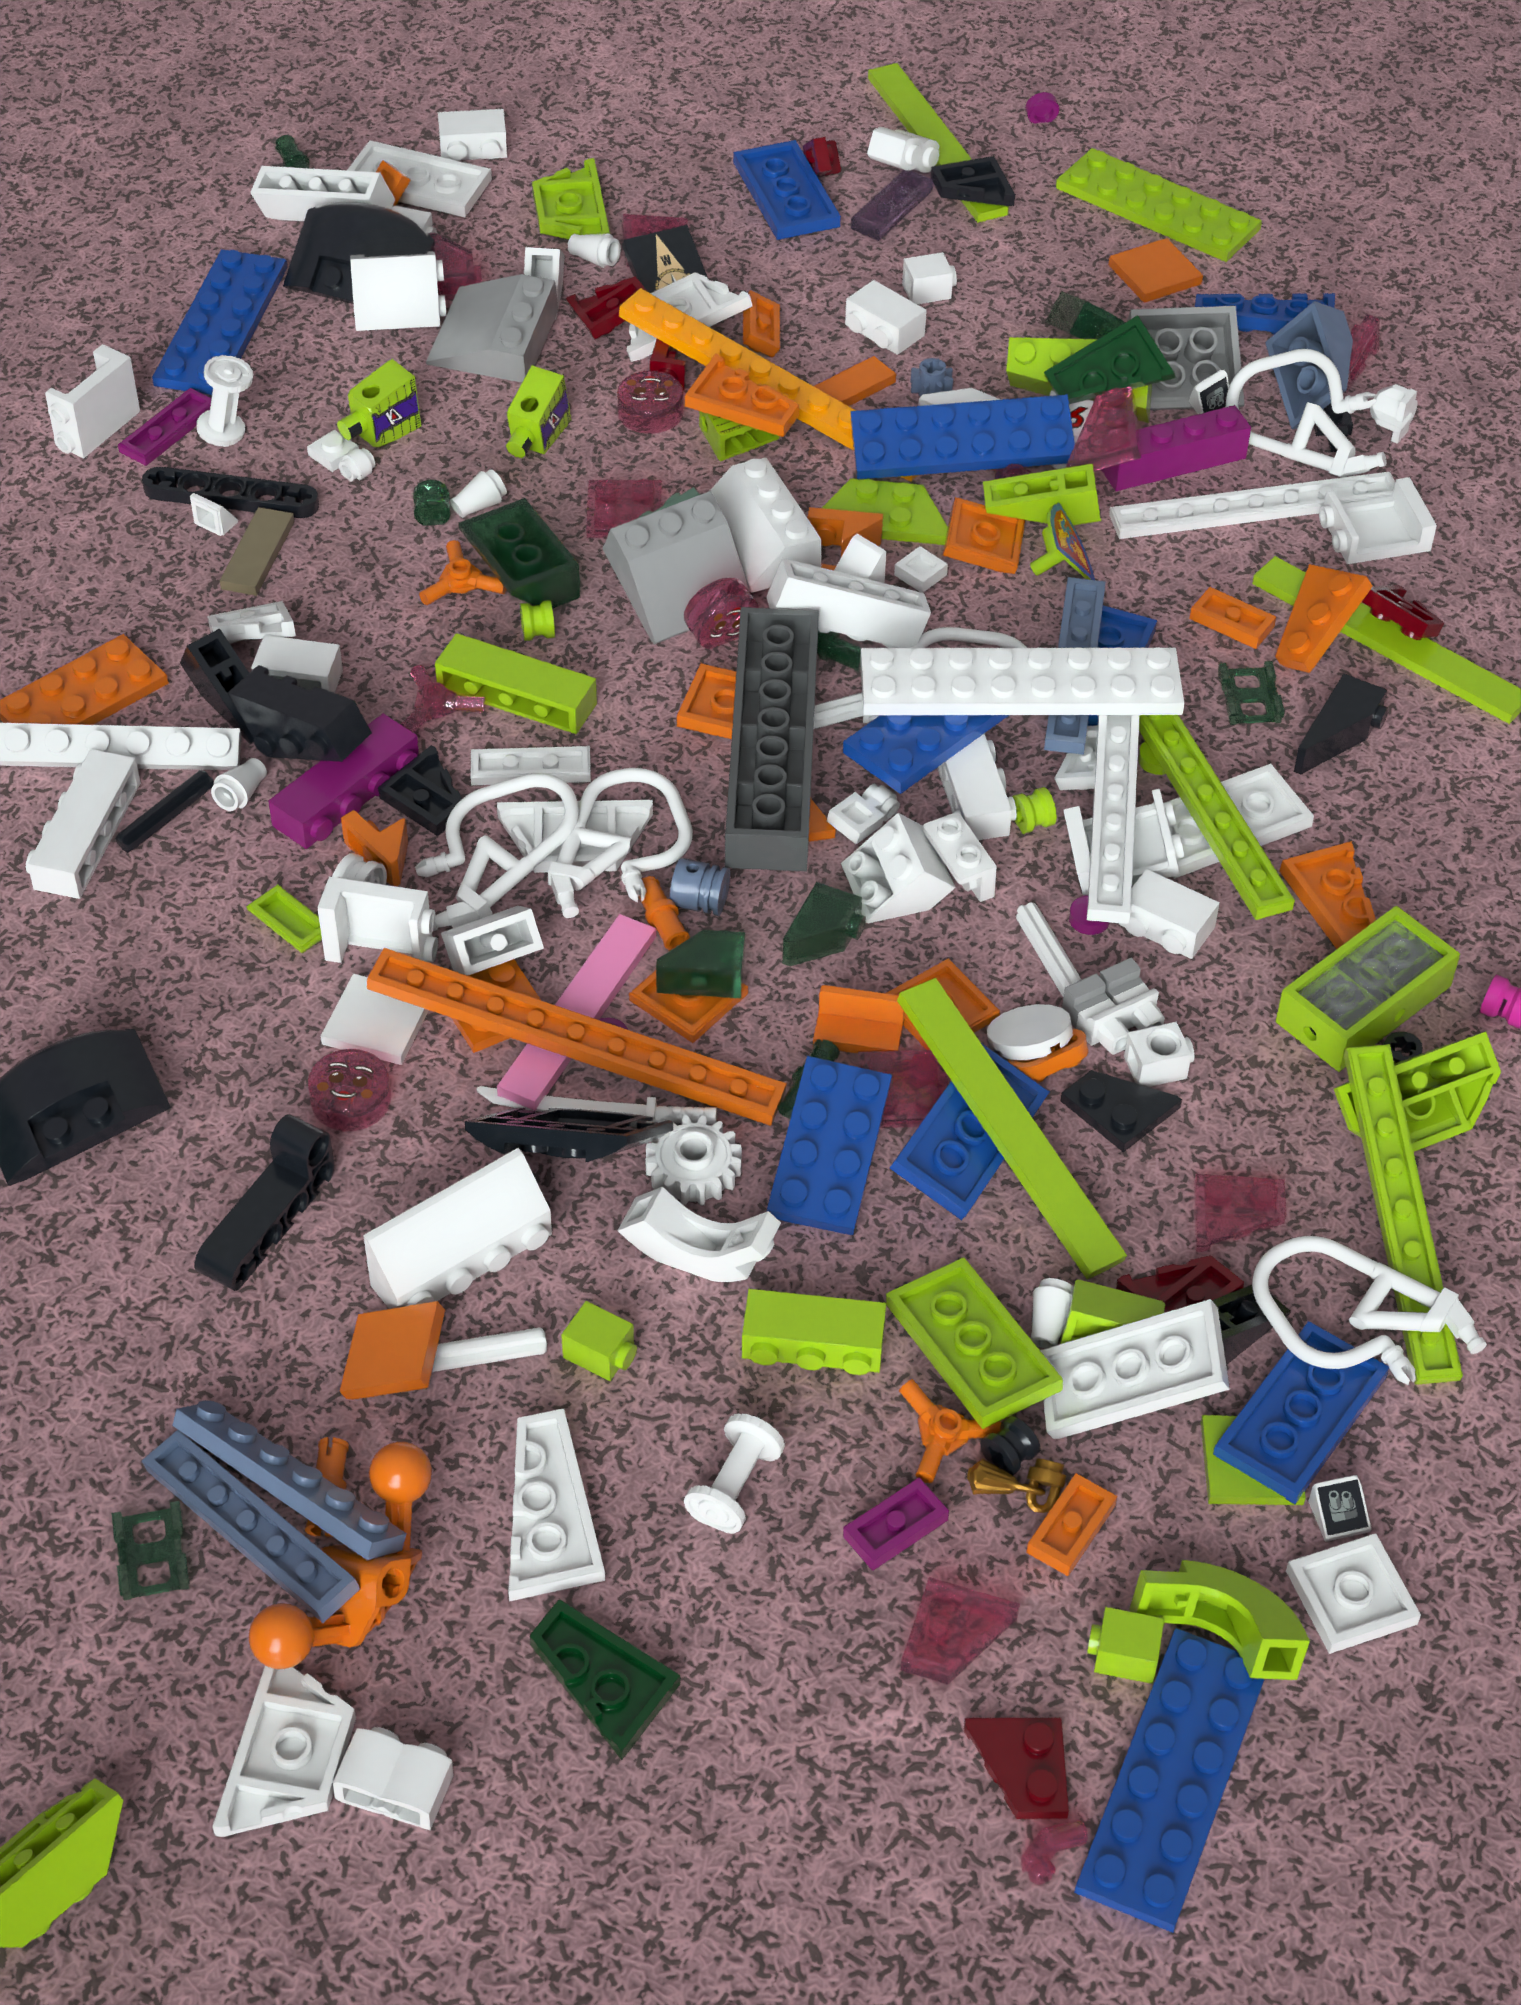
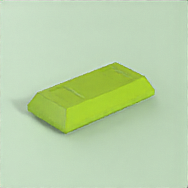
[246,884,322,954]

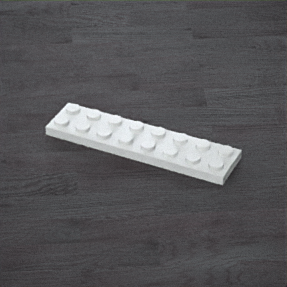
[860,647,1184,715]

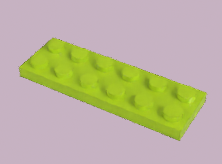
[1056,148,1262,262]

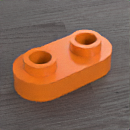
[1007,1029,1089,1083]

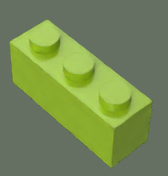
[742,1289,886,1375]

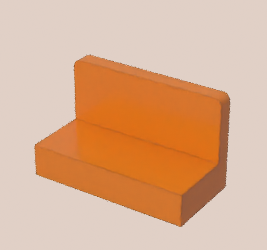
[813,985,904,1059]

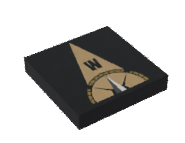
[622,225,709,293]

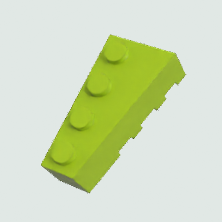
[1006,337,1152,423]

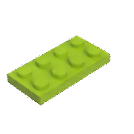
[886,1257,1063,1429]

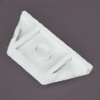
[627,273,753,362]
[497,800,653,873]
[212,1666,356,1837]

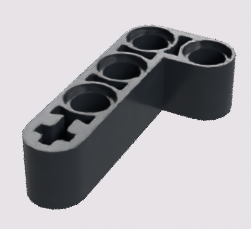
[194,1114,334,1291]

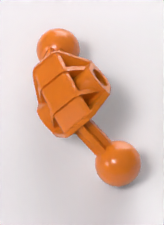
[249,1442,432,1669]

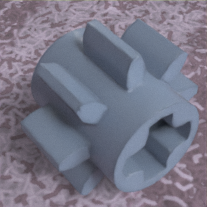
[910,358,953,397]

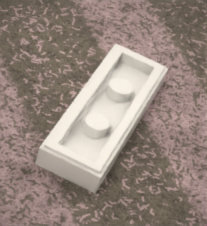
[471,746,591,785]

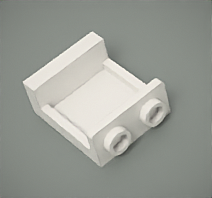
[350,251,446,331]
[45,344,140,458]
[1319,477,1437,564]
[1064,789,1184,895]
[317,876,438,963]

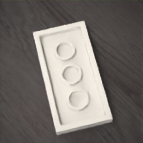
[347,140,492,217]
[1169,764,1314,879]
[1040,1299,1230,1439]

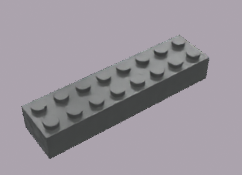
[725,607,819,872]

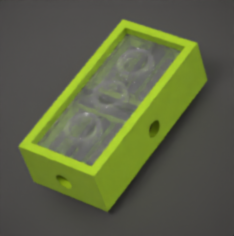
[1275,906,1460,1072]

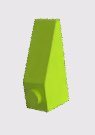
[983,464,1101,525]

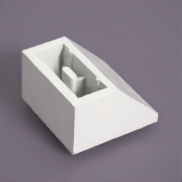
[841,813,956,923]

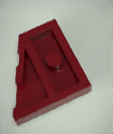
[566,276,649,340]
[1362,585,1444,640]
[1116,1255,1244,1313]
[964,1717,1069,1819]

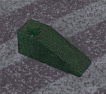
[1045,291,1125,339]

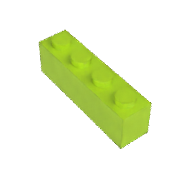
[435,633,597,734]

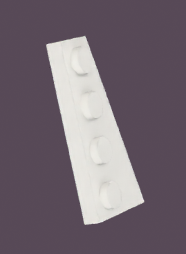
[508,1408,605,1601]

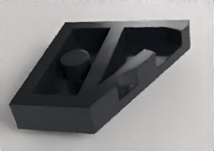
[930,156,1015,206]
[378,745,462,836]
[1060,1070,1182,1152]

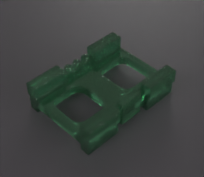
[1218,661,1285,725]
[111,1501,190,1601]

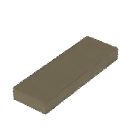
[220,507,294,596]

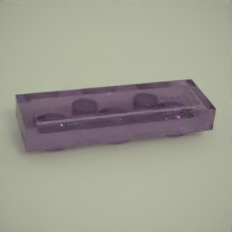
[851,170,933,241]

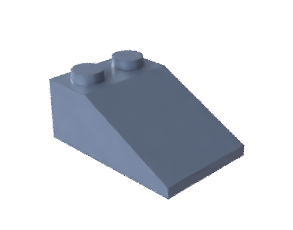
[1265,301,1353,429]

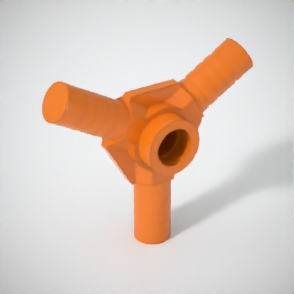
[419,540,508,605]
[899,1379,1001,1483]

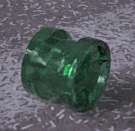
[413,480,451,526]

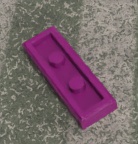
[118,388,212,466]

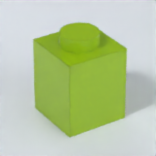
[561,1301,637,1381]
[1087,1607,1165,1684]

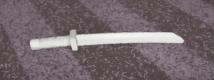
[477,1086,717,1125]

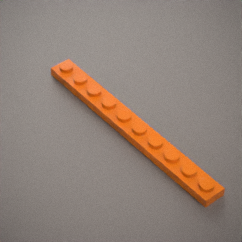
[367,948,787,1126]

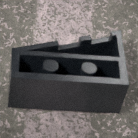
[228,665,372,762]

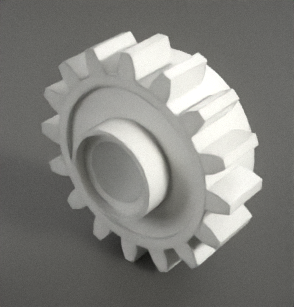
[645,1115,742,1205]

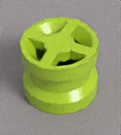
[520,600,555,641]
[1012,787,1057,834]

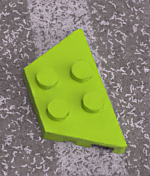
[532,158,610,239]
[822,478,948,545]

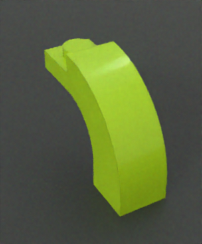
[1129,1560,1310,1680]

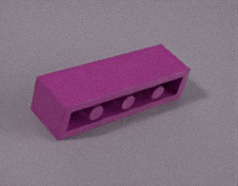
[1100,405,1251,491]
[268,713,419,849]

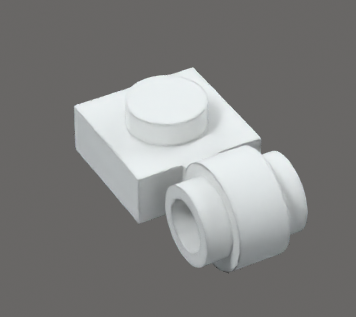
[307,430,375,481]
[826,784,900,844]

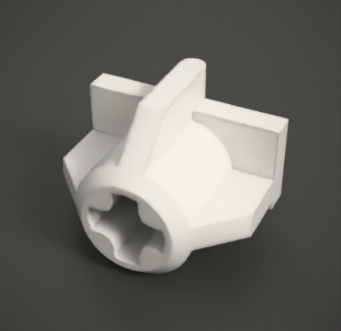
[1370,384,1418,444]

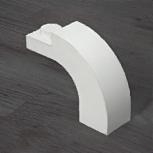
[617,1187,781,1282]

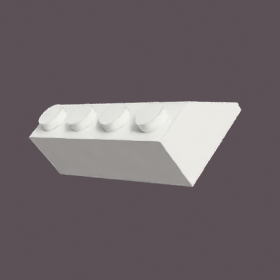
[710,458,821,593]
[363,1148,552,1309]

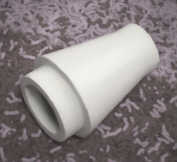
[568,234,621,268]
[450,469,507,518]
[211,758,267,811]
[1030,1278,1074,1349]

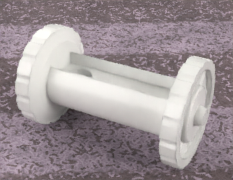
[197,355,253,447]
[684,1413,785,1534]

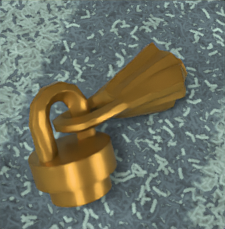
[967,1458,1067,1513]

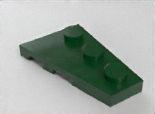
[1044,315,1175,404]
[529,1599,680,1760]

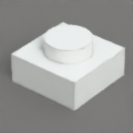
[894,546,948,593]

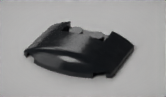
[283,202,436,304]
[0,1029,171,1186]
[465,1108,673,1162]

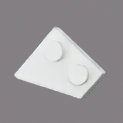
[207,601,296,643]

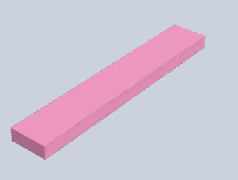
[497,914,656,1111]

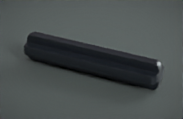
[116,770,214,853]

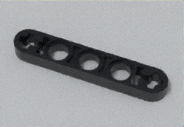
[142,467,319,518]

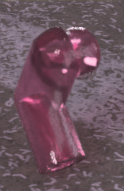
[1021,1819,1088,1885]

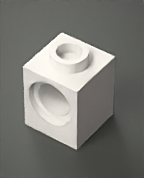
[1124,1022,1194,1087]

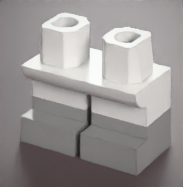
[1062,957,1165,1055]

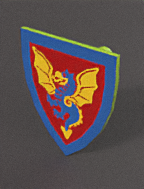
[1030,503,1095,580]

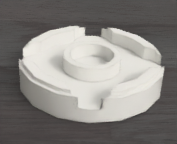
[987,1004,1073,1060]

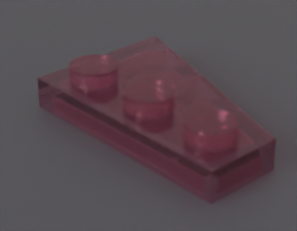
[1066,386,1141,471]

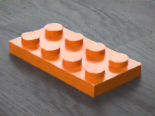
[0,634,169,725]

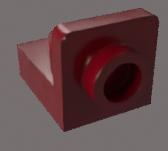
[803,137,841,177]
[650,339,686,390]

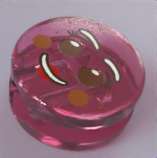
[617,371,683,434]
[684,577,759,649]
[308,1049,391,1131]

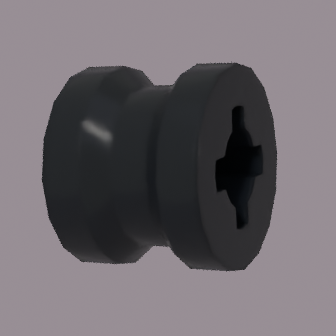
[980,1416,1041,1476]

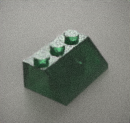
[458,498,580,609]

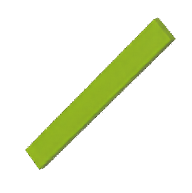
[868,63,1009,223]
[1252,556,1521,724]
[1139,715,1295,920]
[897,978,1127,1280]
[1344,1044,1463,1385]

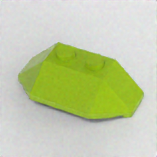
[1334,1032,1501,1151]
[0,1778,123,1948]

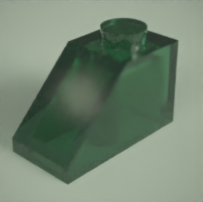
[782,882,866,966]
[656,930,745,998]

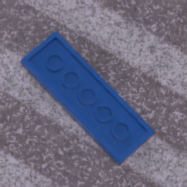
[152,249,287,395]
[851,395,1076,480]
[1074,1628,1265,1933]

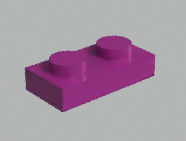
[843,1477,949,1571]

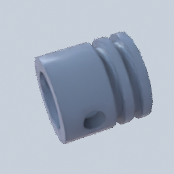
[669,858,731,916]

